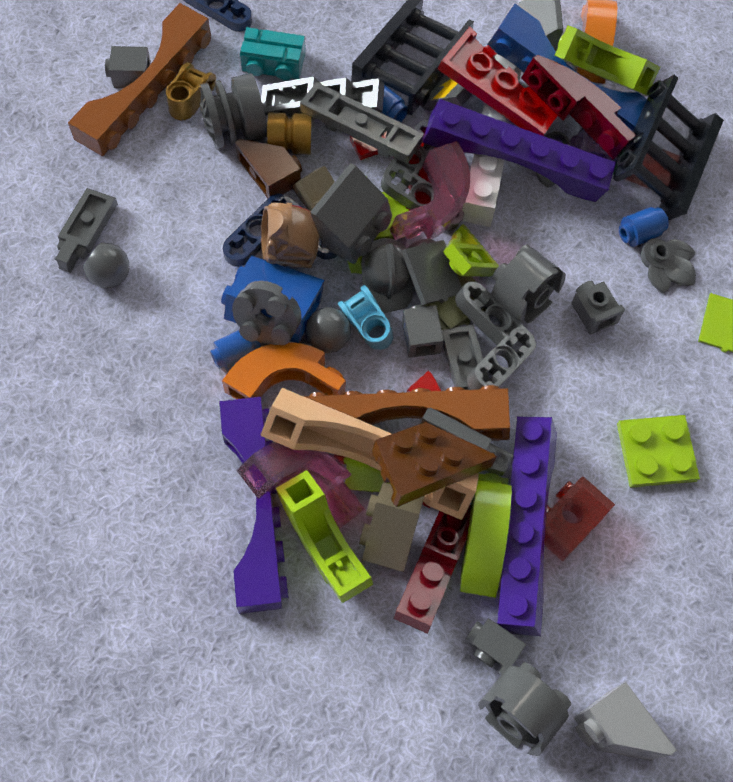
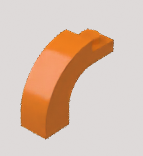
[575,0,618,84]
[222,342,346,399]

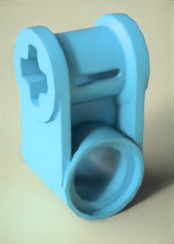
[337,285,394,350]

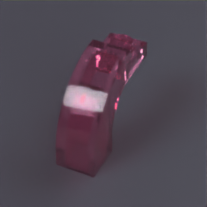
[389,141,470,240]
[236,442,365,529]

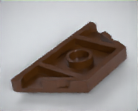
[372,422,497,507]

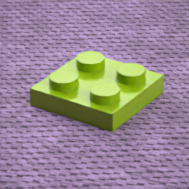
[617,415,700,488]

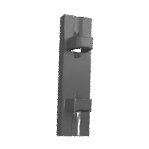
[300,82,424,164]

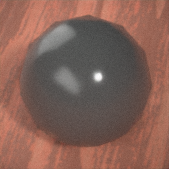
[83,243,130,288]
[305,307,351,353]

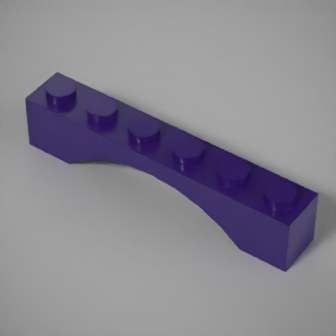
[423,99,616,202]
[219,397,289,614]
[497,416,557,637]

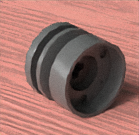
[200,73,267,149]

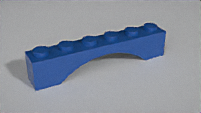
[487,4,647,132]

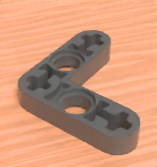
[381,120,465,231]
[455,282,536,390]

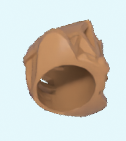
[261,203,319,269]

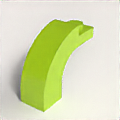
[554,25,661,96]
[276,470,373,604]
[460,473,512,598]

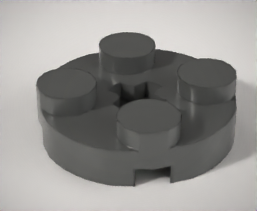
[232,281,302,345]

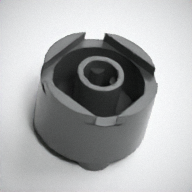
[491,244,566,324]
[478,662,571,756]

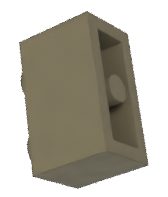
[359,483,424,572]

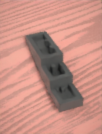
[261,77,385,117]

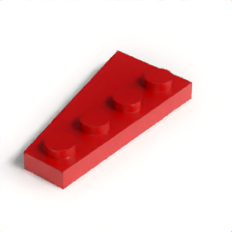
[437,27,558,136]

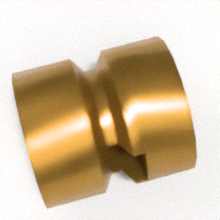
[267,113,311,155]

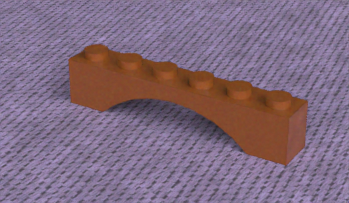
[68,3,211,157]
[303,385,510,441]

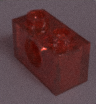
[544,476,615,561]

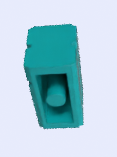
[240,27,306,80]

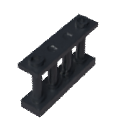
[351,0,474,116]
[613,74,724,221]

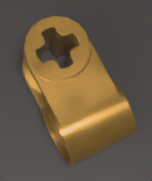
[166,62,216,121]

